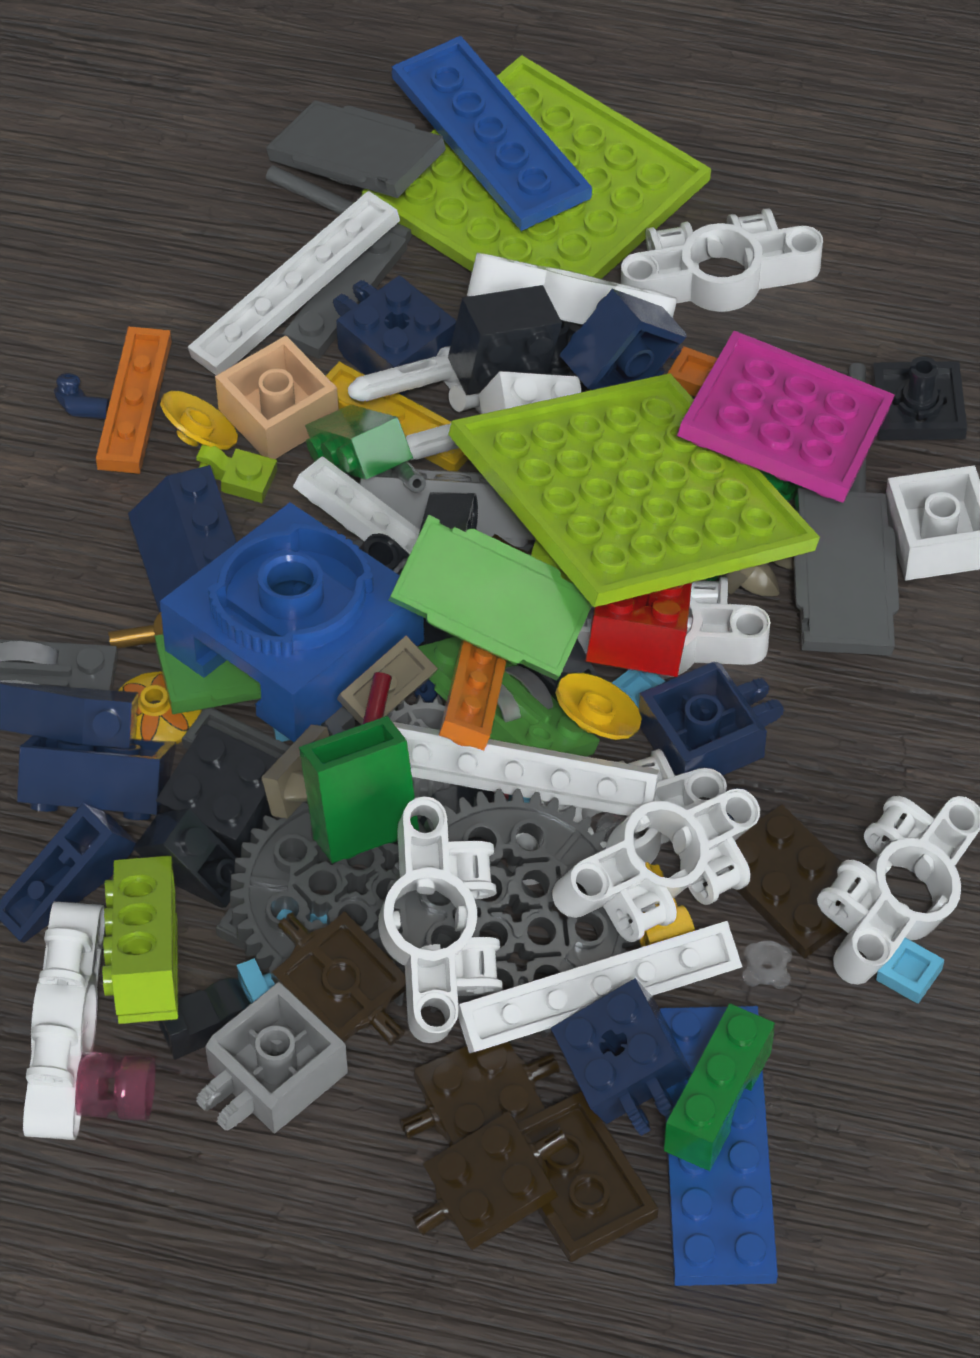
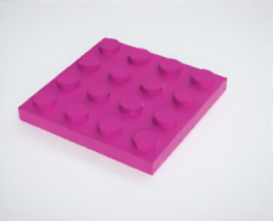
[677,331,895,503]

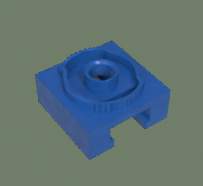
[160,502,424,742]

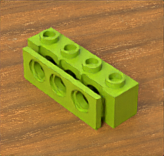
[102,856,178,1024]

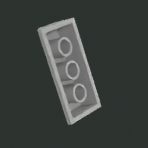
[360,469,536,547]

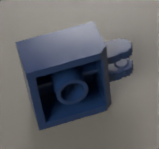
[332,275,457,395]
[560,288,686,390]
[639,661,785,776]
[551,978,692,1136]

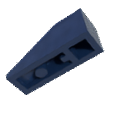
[0,682,138,748]
[0,803,137,943]

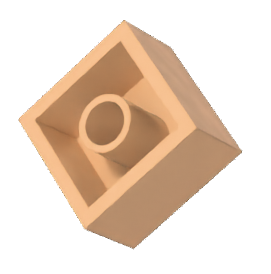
[215,335,338,459]

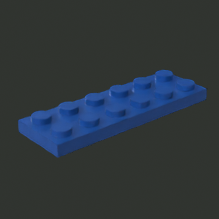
[391,36,592,231]
[660,1006,778,1286]

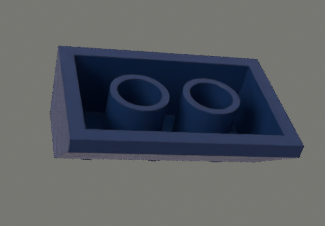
[128,465,237,613]
[17,736,176,820]

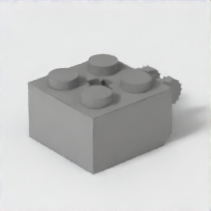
[196,982,348,1134]

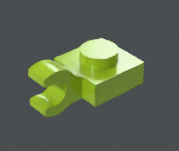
[196,445,277,503]

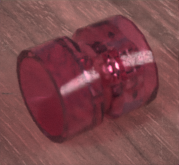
[75,1052,156,1122]

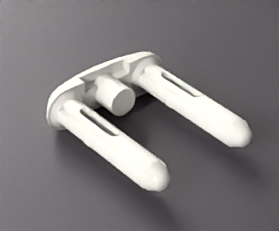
[348,346,481,460]

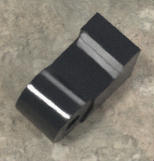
[158,978,250,1060]

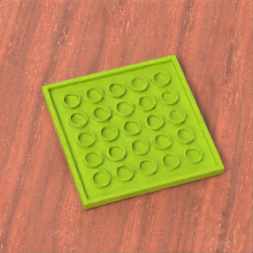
[362,55,711,279]
[448,373,820,607]

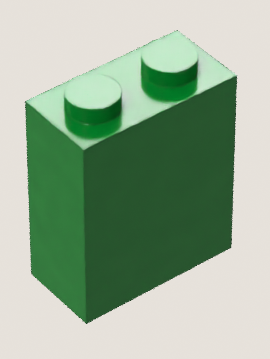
[299,716,419,863]

